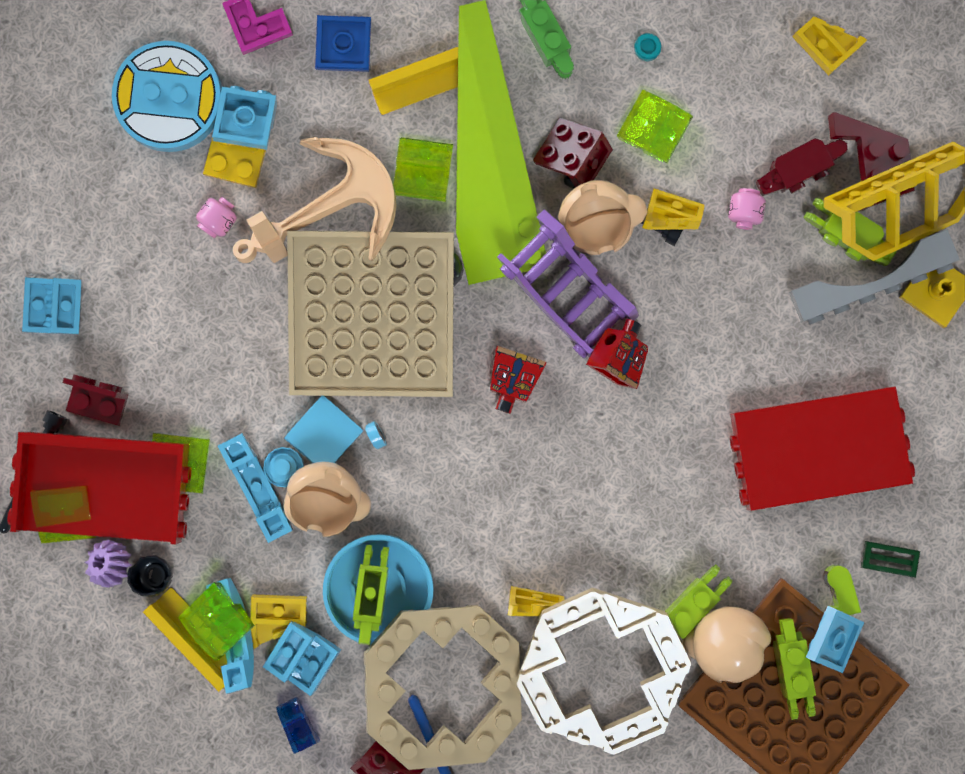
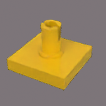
[899,268,965,328]

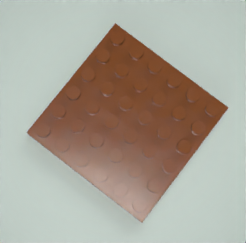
[677,578,910,774]

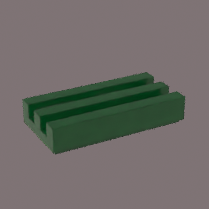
[861,541,921,578]

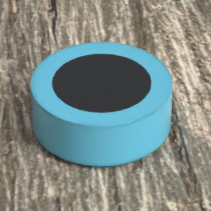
[365,421,387,449]

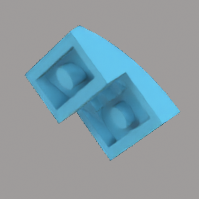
[22,277,81,334]
[284,396,364,463]
[263,621,342,696]

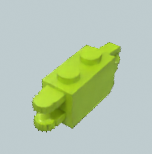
[803,198,896,266]

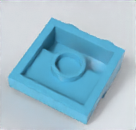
[212,86,277,150]

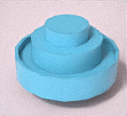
[263,447,305,487]

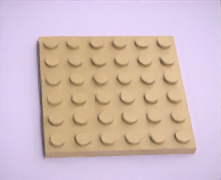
[287,231,454,397]

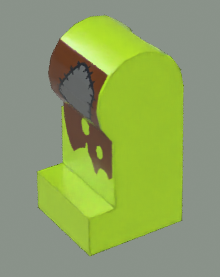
[823,565,861,615]

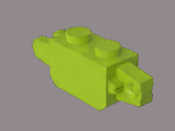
[353,545,389,645]
[665,564,733,639]
[773,618,816,720]

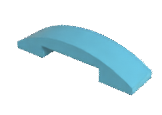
[218,433,293,543]
[206,578,254,694]

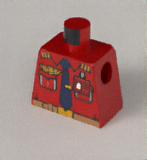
[586,319,648,389]
[490,346,547,414]

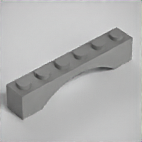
[789,229,960,325]

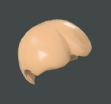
[558,180,647,255]
[284,462,371,537]
[682,607,771,683]

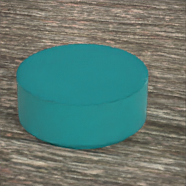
[634,33,662,62]

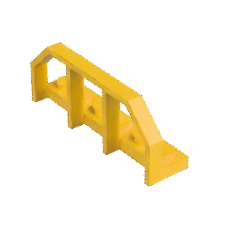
[824,142,965,261]

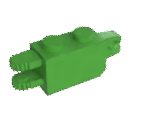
[519,0,574,80]

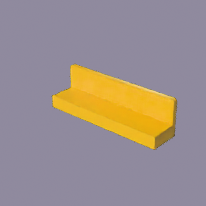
[368,47,458,115]
[143,588,227,692]

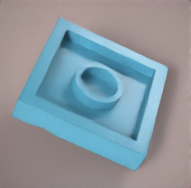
[806,606,864,673]

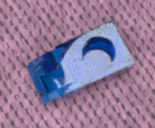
[276,697,321,754]

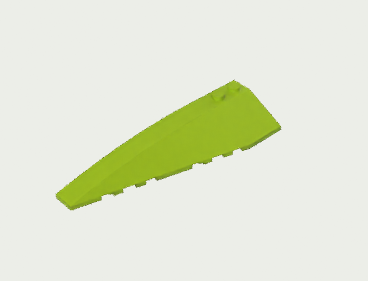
[456,0,546,285]

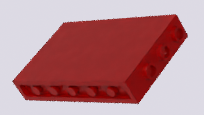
[730,386,915,511]
[7,432,192,545]

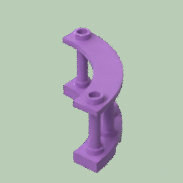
[497,209,639,359]

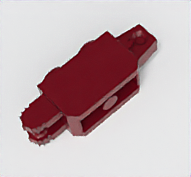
[755,138,848,196]

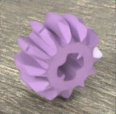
[84,540,132,588]

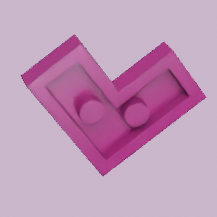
[222,0,293,55]

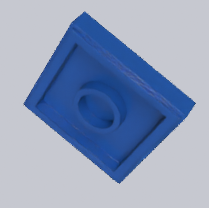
[315,15,371,72]

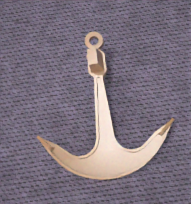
[233,137,396,263]

